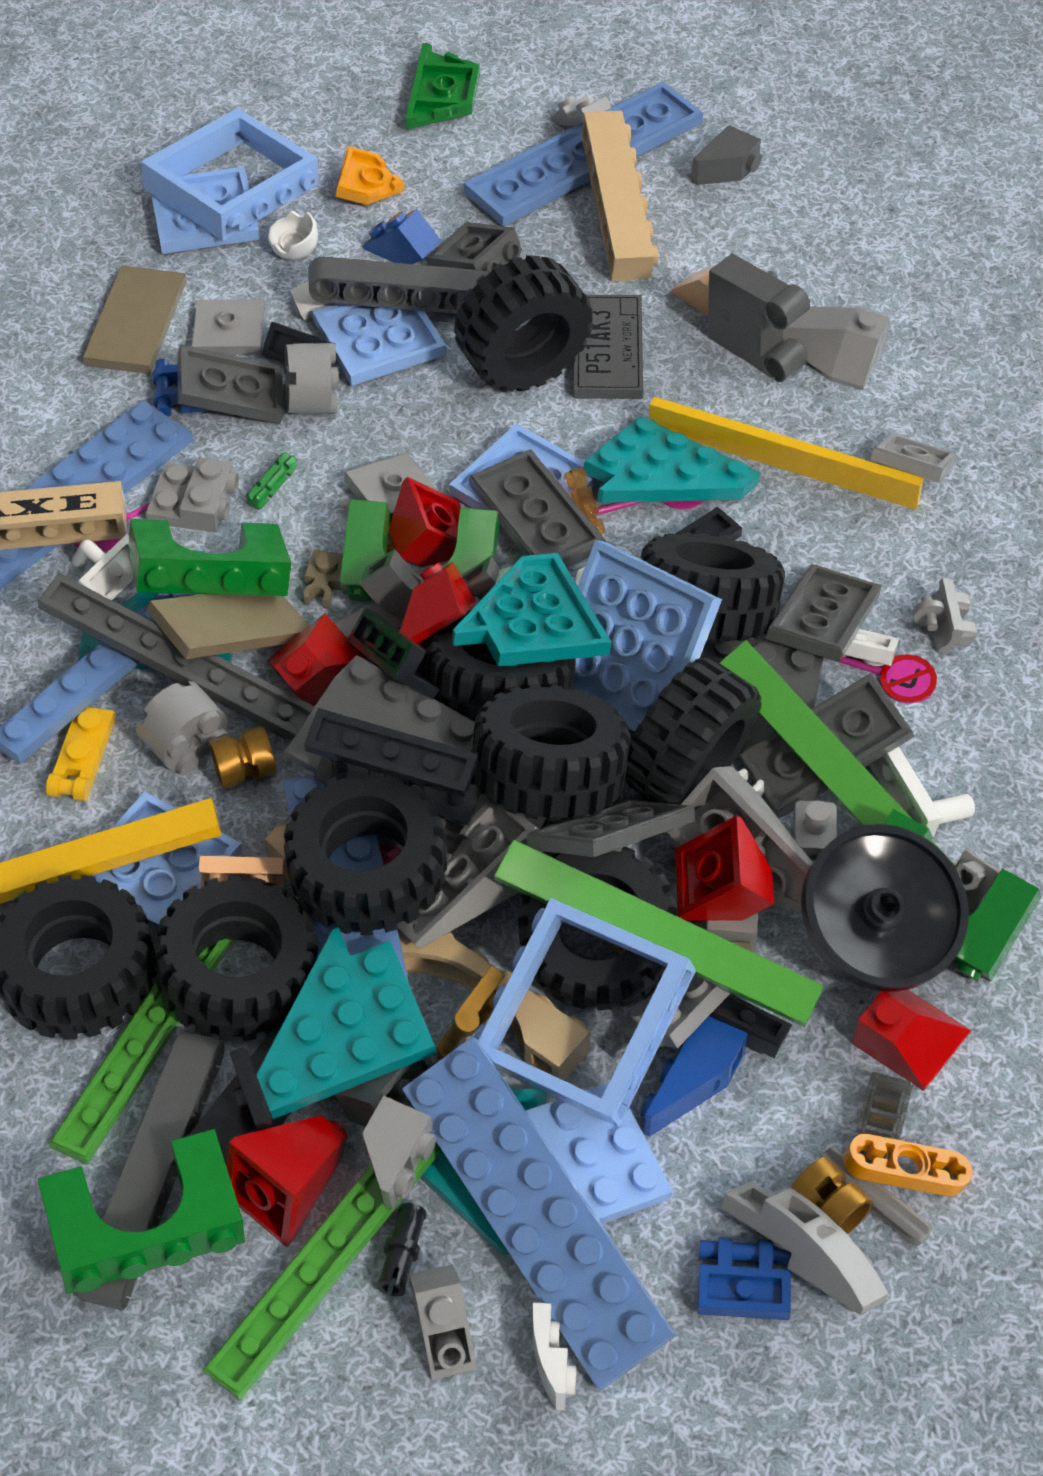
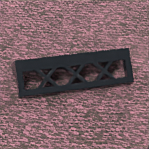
[347,607,439,699]

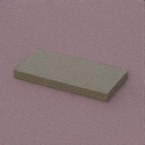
[83,265,187,374]
[147,594,310,659]

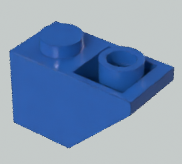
[362,209,441,264]

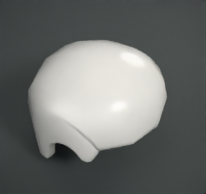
[268,211,318,260]

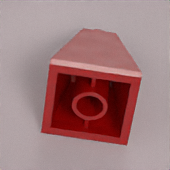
[226,1115,348,1247]

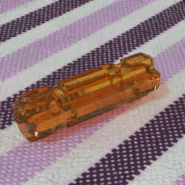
[564,468,605,535]

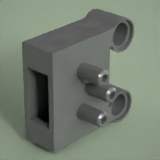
[708,253,810,382]

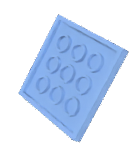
[573,540,722,732]

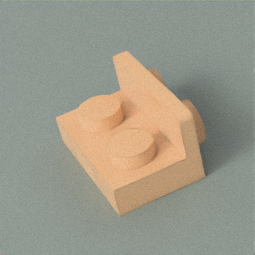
[199,856,285,889]

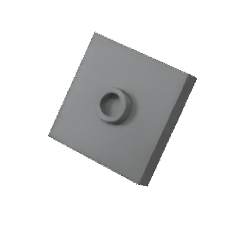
[192,299,265,355]
[870,433,958,482]
[344,453,438,523]

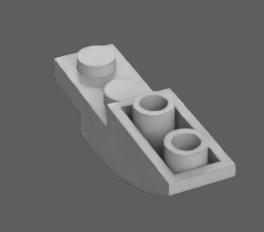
[721,1181,889,1315]

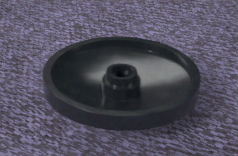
[801,824,969,992]

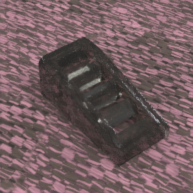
[854,1072,913,1164]

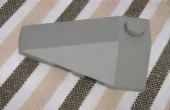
[783,306,890,390]
[667,766,812,913]
[397,801,556,949]

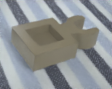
[303,549,343,609]

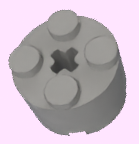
[284,343,339,414]
[136,681,229,775]

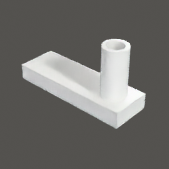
[869,747,975,837]

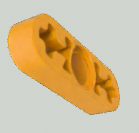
[843,1134,973,1197]

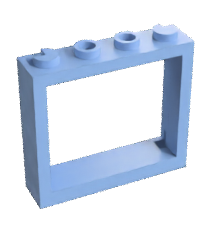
[141,108,318,241]
[474,898,696,1127]

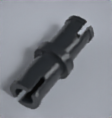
[377,1203,427,1297]

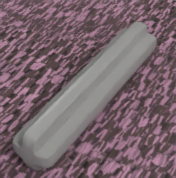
[820,1147,932,1246]

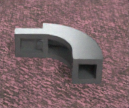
[359,549,500,620]

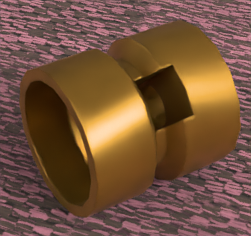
[209,726,277,790]
[791,1156,873,1235]

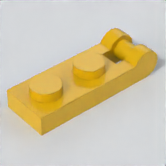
[46,707,116,801]

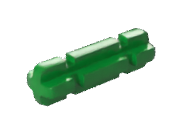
[246,452,297,510]

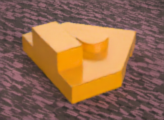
[335,146,405,205]

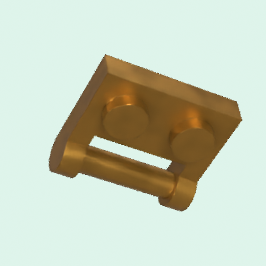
[436,966,505,1061]

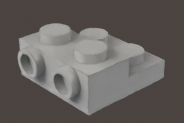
[146,457,239,533]

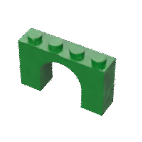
[340,499,499,603]
[128,519,291,596]
[884,809,1041,982]
[37,1129,245,1294]

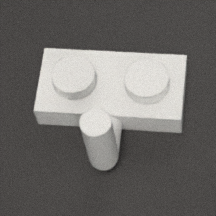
[72,534,134,601]

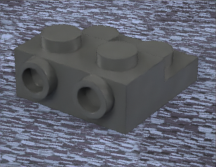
[425,222,522,271]

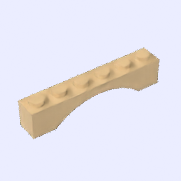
[397,929,590,1081]

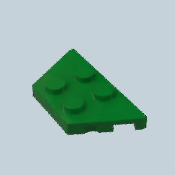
[405,43,480,129]

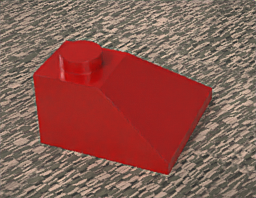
[389,477,461,567]
[400,562,477,643]
[266,613,367,706]
[675,815,774,921]
[853,990,971,1091]

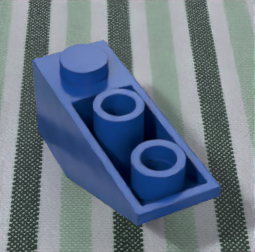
[640,1016,748,1137]

